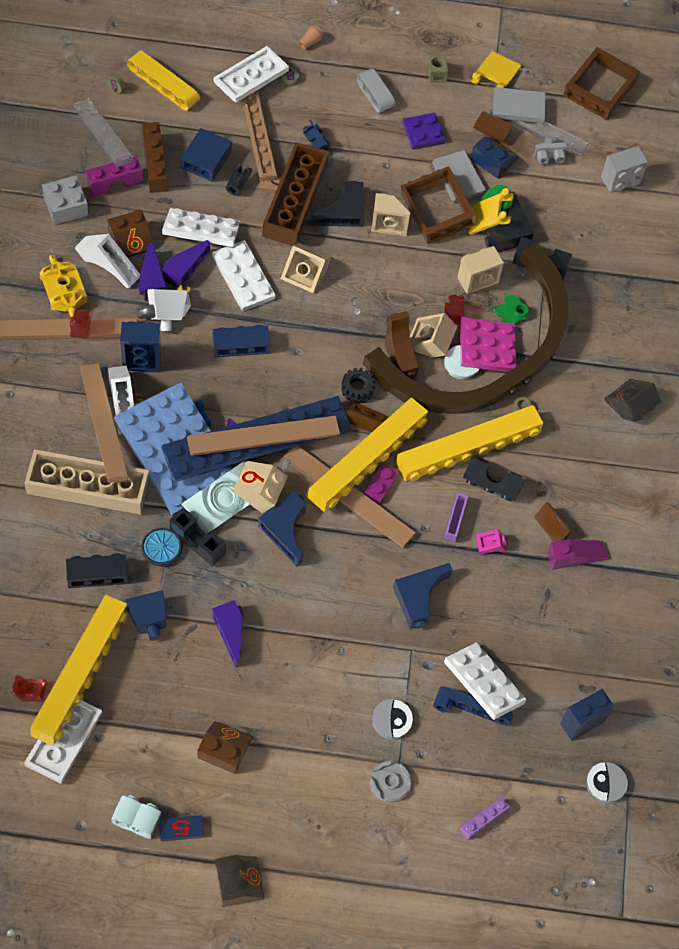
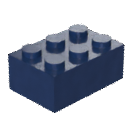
[120,321,161,373]

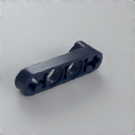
[433,686,514,726]

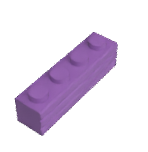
[444,493,468,542]
[460,797,510,840]

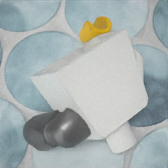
[135,285,191,331]

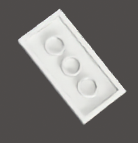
[214,46,289,103]
[162,208,240,247]
[212,240,276,312]
[444,642,526,720]
[24,701,102,784]

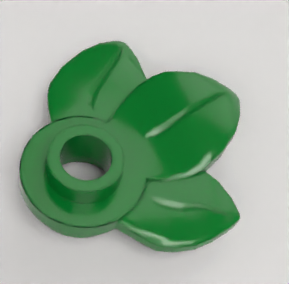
[493,294,530,324]

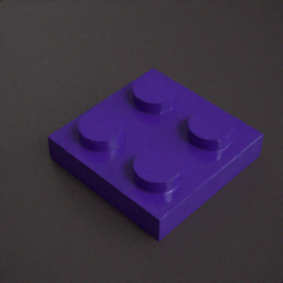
[402,112,446,150]

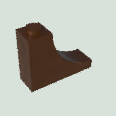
[385,311,419,379]

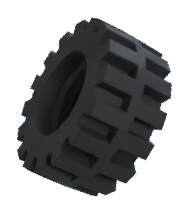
[341,368,375,404]

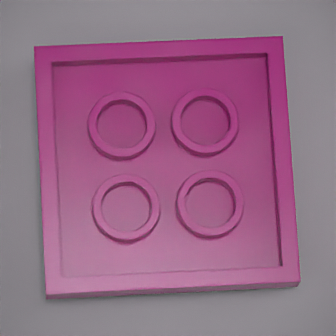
[460,317,516,372]

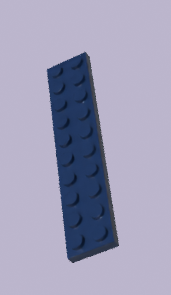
[161,395,352,482]

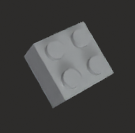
[601,146,648,193]
[42,176,88,225]

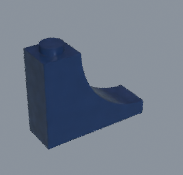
[258,491,306,567]
[393,563,453,629]

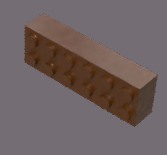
[262,142,329,246]

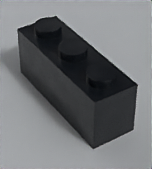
[66,553,128,589]

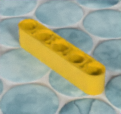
[127,50,200,111]

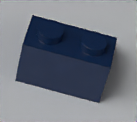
[471,137,519,179]

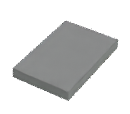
[493,87,545,123]
[432,150,486,203]

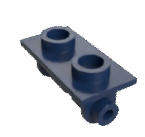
[303,119,332,152]

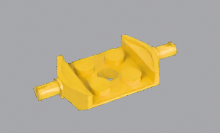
[40,254,87,320]

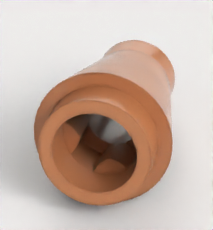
[298,25,323,50]

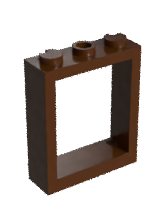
[563,47,640,120]
[401,166,476,244]

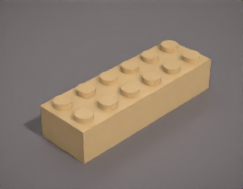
[24,449,149,515]

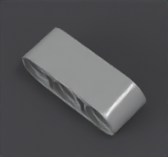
[356,68,395,113]

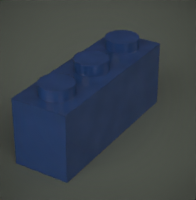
[213,325,270,358]

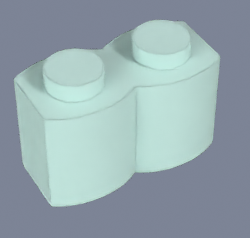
[112,795,161,839]

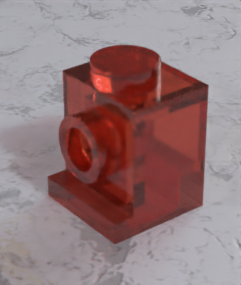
[444,295,464,324]
[70,310,91,338]

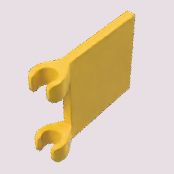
[471,51,521,88]
[469,188,514,235]

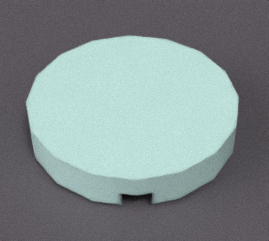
[444,345,479,380]

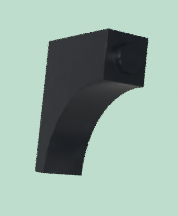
[310,181,364,227]
[484,192,534,252]

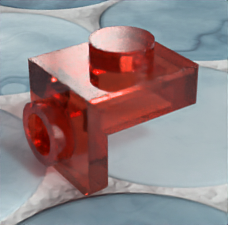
[12,675,47,702]

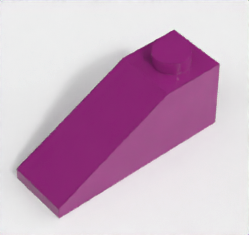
[547,539,608,570]

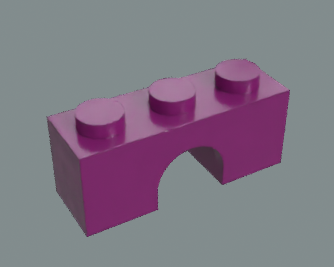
[86,156,143,197]

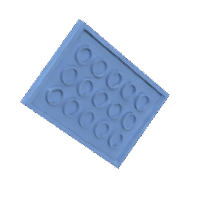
[114,382,233,516]

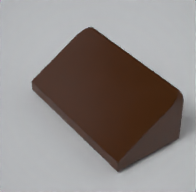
[473,111,513,142]
[346,402,388,433]
[534,502,571,542]

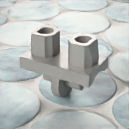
[533,137,567,165]

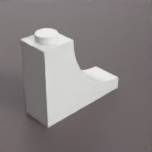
[75,234,140,288]
[108,366,134,434]

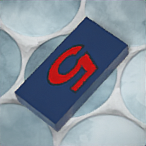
[159,815,203,842]

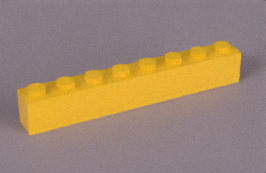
[307,398,428,512]
[396,405,543,482]
[30,595,129,746]

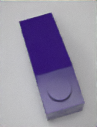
[161,240,210,288]
[137,242,166,301]
[212,600,244,668]

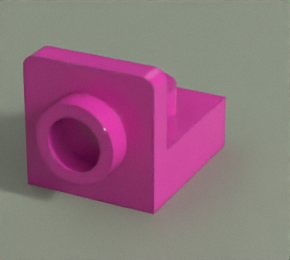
[476,529,508,555]

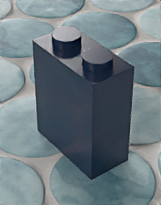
[181,128,232,182]
[560,688,614,741]

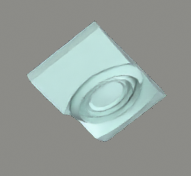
[182,462,249,534]

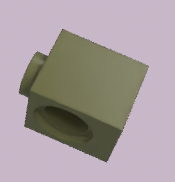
[427,55,448,83]

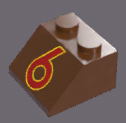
[107,209,154,258]
[197,721,252,774]

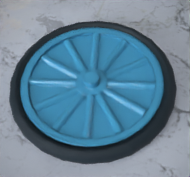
[141,528,183,566]

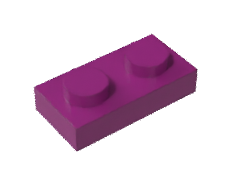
[364,463,399,504]

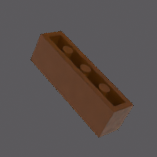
[142,122,167,193]

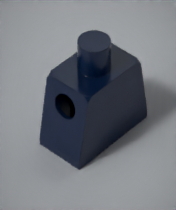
[126,590,166,641]

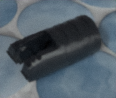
[226,164,253,196]

